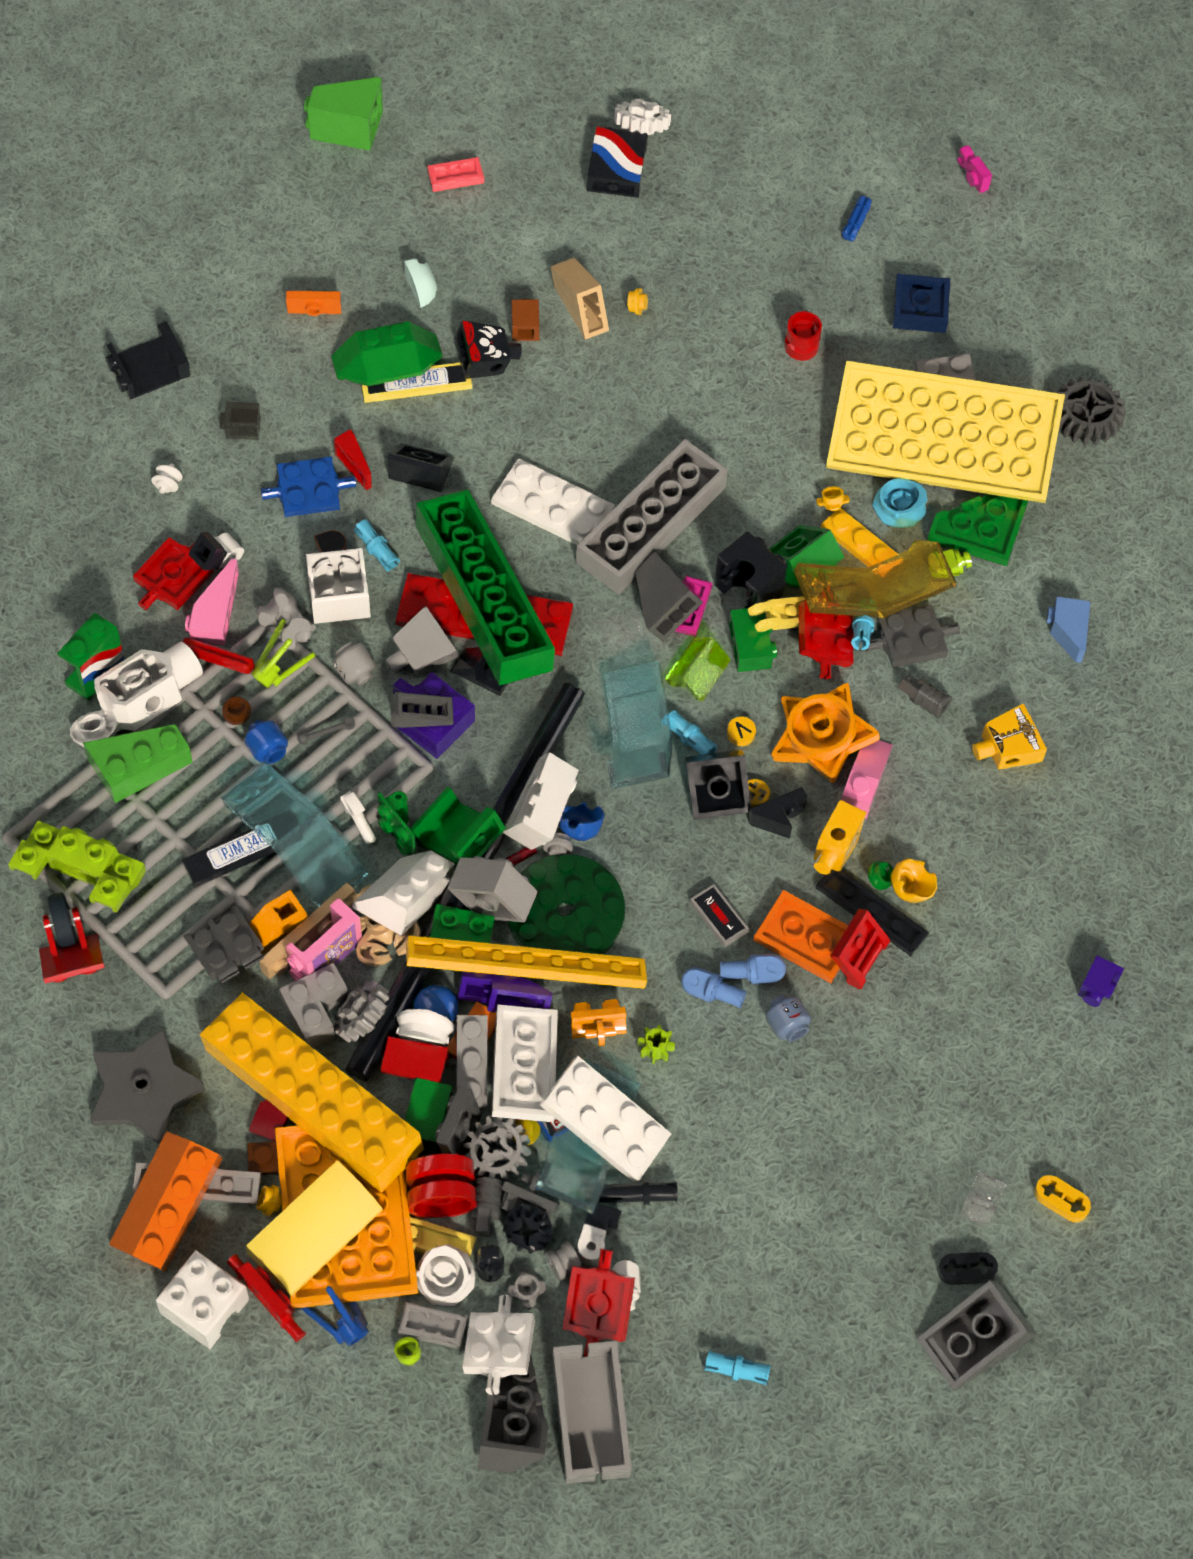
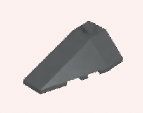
[478,1353,549,1473]

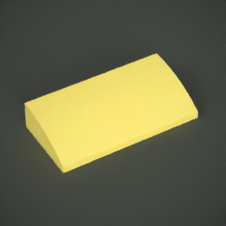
[246,1160,382,1297]

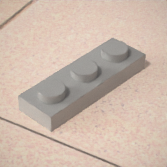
[457,1015,488,1108]

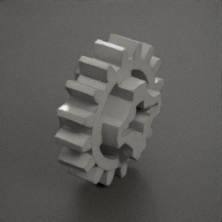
[334,980,389,1043]
[463,1116,532,1182]

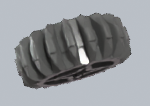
[1057,376,1126,446]

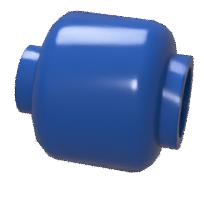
[244,720,288,764]

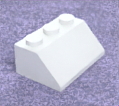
[352,850,455,936]

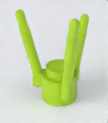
[251,619,315,689]

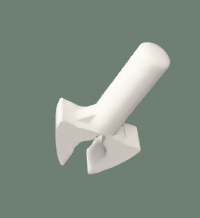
[340,791,376,844]

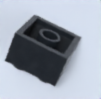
[685,749,751,820]

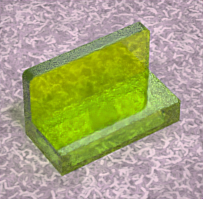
[665,637,730,701]

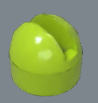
[394,1337,421,1366]

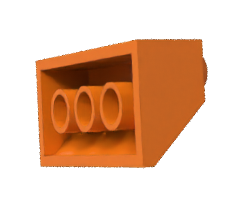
[109,1131,223,1272]

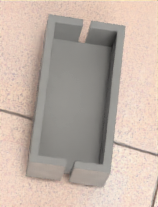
[552,1341,632,1484]

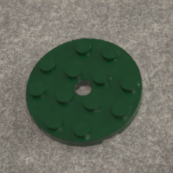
[507,854,625,954]

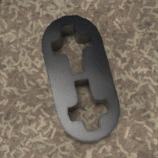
[937,1252,998,1285]

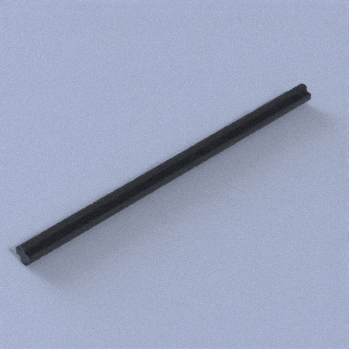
[345,683,585,1082]

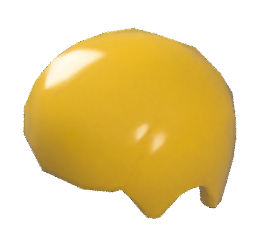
[890,858,937,903]

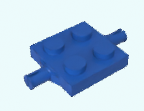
[261,456,356,517]

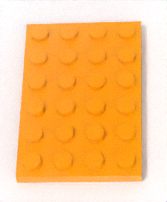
[275,1114,418,1309]

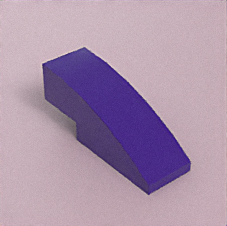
[458,971,552,1012]

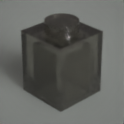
[220,401,261,440]

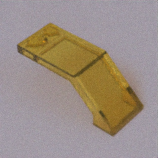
[794,540,957,618]

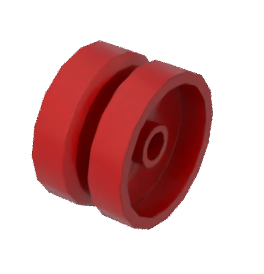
[406,1154,477,1218]

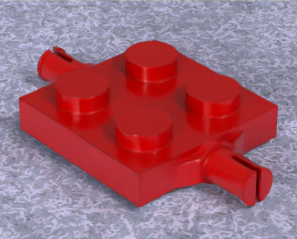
[133,537,214,611]
[799,590,853,680]
[562,1249,635,1357]
[226,1254,306,1342]

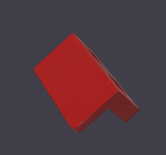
[381,1037,451,1083]

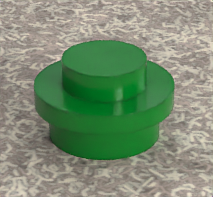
[868,861,894,890]

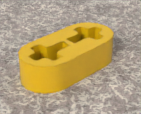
[1034,1175,1091,1222]

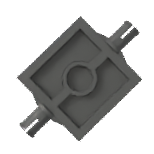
[866,605,960,668]

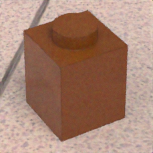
[512,298,539,341]

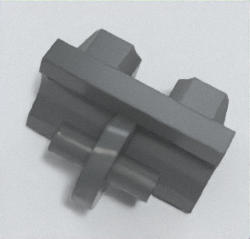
[501,1170,560,1217]

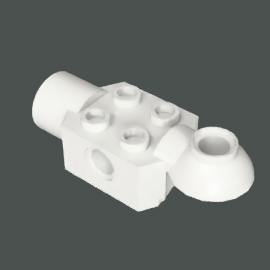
[70,641,203,747]

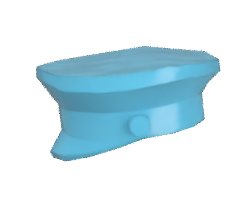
[872,478,927,528]

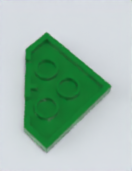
[927,494,1028,566]

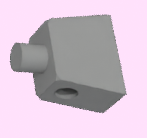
[385,607,458,675]

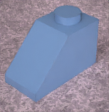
[1046,597,1090,663]

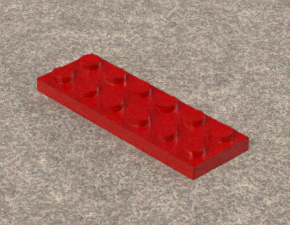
[395,573,573,656]

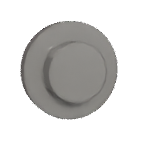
[543,833,573,856]

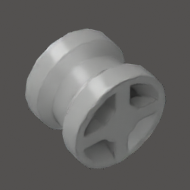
[545,1241,582,1281]

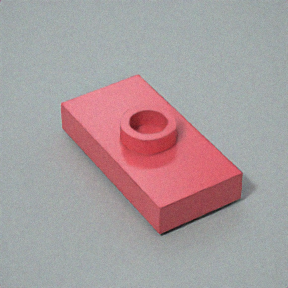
[427,157,484,192]

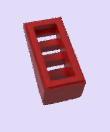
[334,429,372,490]

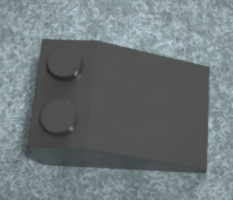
[917,1280,1037,1390]

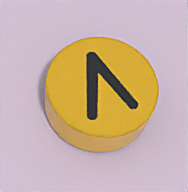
[727,716,756,746]

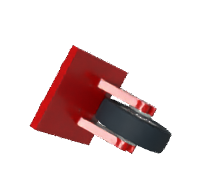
[39,892,105,984]

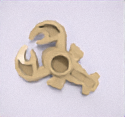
[355,885,421,967]

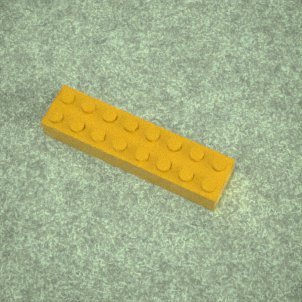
[199,992,424,1193]

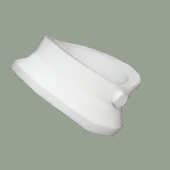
[396,1009,454,1047]
[416,1244,475,1306]

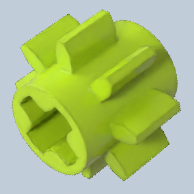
[637,1024,675,1064]

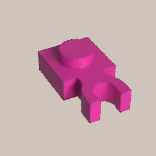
[957,145,992,193]

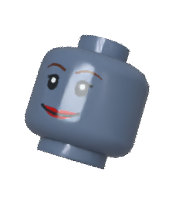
[766,995,811,1042]

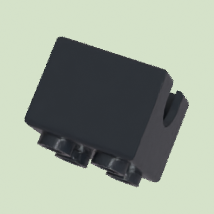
[714,531,787,609]

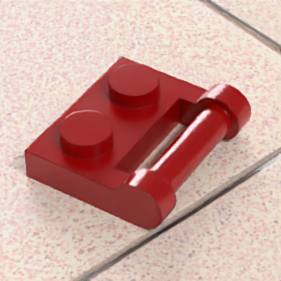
[830,909,890,989]

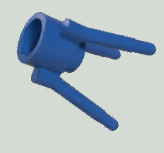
[301,1286,369,1346]

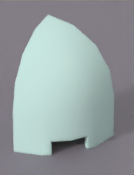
[404,259,437,308]

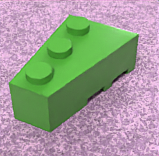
[83,724,193,803]

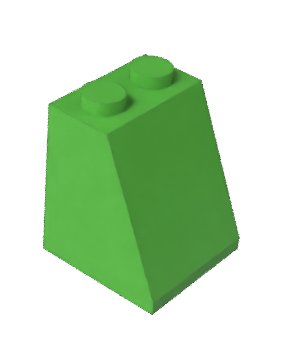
[304,77,383,151]

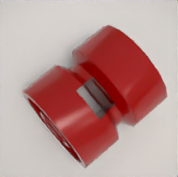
[784,311,822,361]

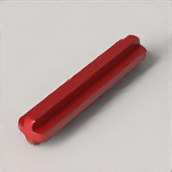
[183,637,255,674]

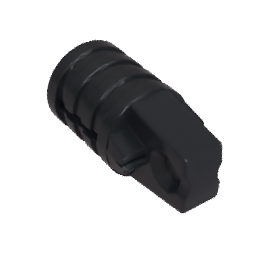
[476,1244,504,1282]

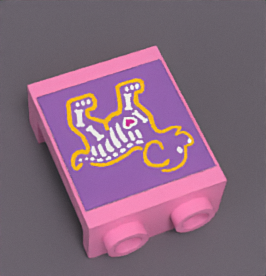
[286,898,362,981]

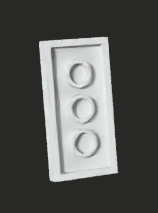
[491,458,615,545]
[491,1005,558,1122]
[540,1056,671,1183]

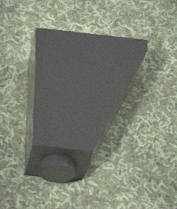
[635,552,703,642]

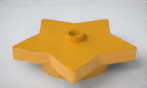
[771,683,880,783]

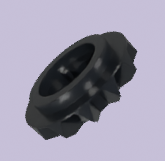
[502,1204,552,1254]

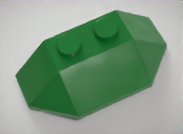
[331,321,443,386]

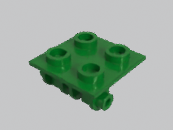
[377,791,416,856]
[430,904,495,943]

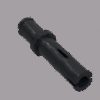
[584,1180,678,1205]

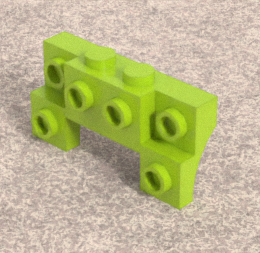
[8,820,146,913]

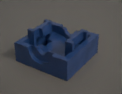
[892,274,950,333]

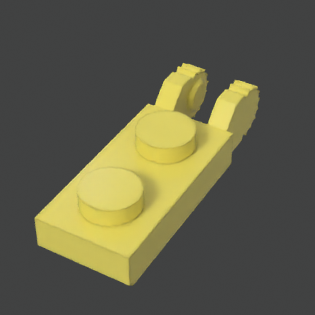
[748,596,806,632]

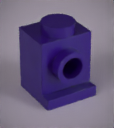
[1078,955,1124,1007]

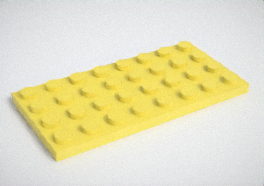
[826,361,1065,503]

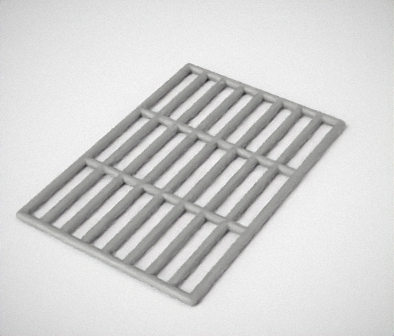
[2,624,433,999]

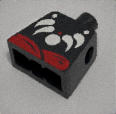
[454,320,522,379]

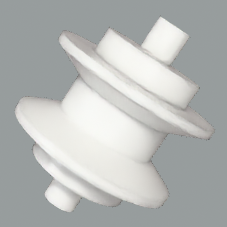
[152,463,183,494]

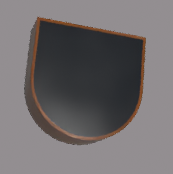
[314,530,347,552]

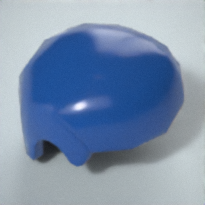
[558,802,605,841]
[413,985,459,1023]

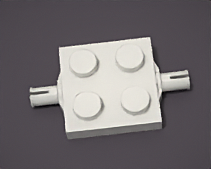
[462,1295,535,1395]

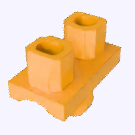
[571,999,626,1046]

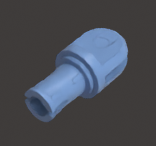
[720,954,786,984]
[681,967,747,1008]

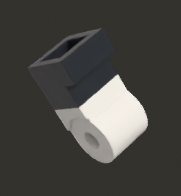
[188,532,244,571]
[577,1201,622,1266]

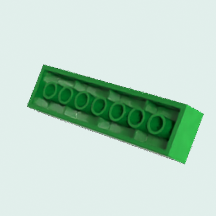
[415,489,555,686]

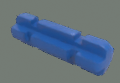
[842,196,872,242]

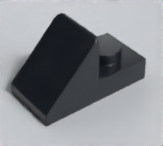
[450,647,508,696]
[748,787,807,838]

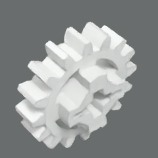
[614,99,671,135]

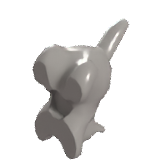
[257,587,316,650]

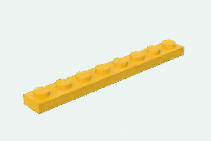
[406,935,647,989]

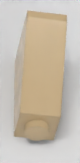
[550,257,609,340]

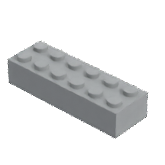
[576,439,728,595]

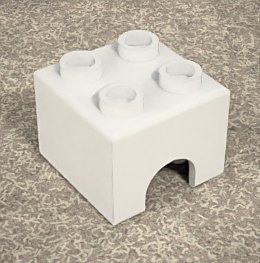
[306,548,370,624]
[156,1250,249,1349]

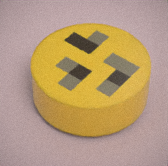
[748,779,770,808]

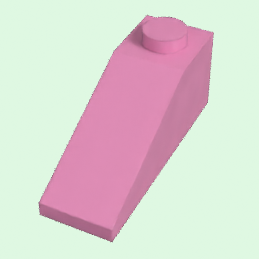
[185,559,239,646]
[841,740,893,819]

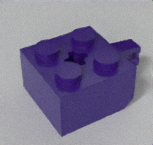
[392,672,475,759]

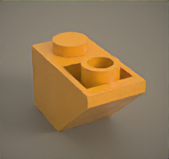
[249,890,307,955]

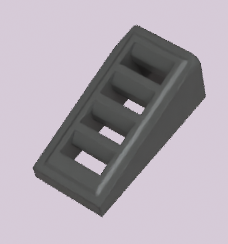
[391,692,454,728]

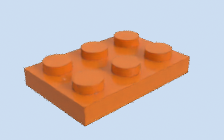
[753,890,848,984]

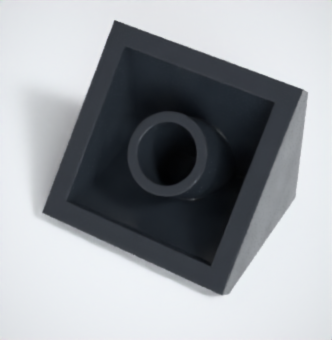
[388,443,454,492]

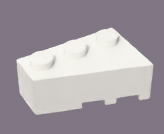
[502,752,579,850]

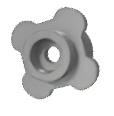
[508,1271,546,1308]

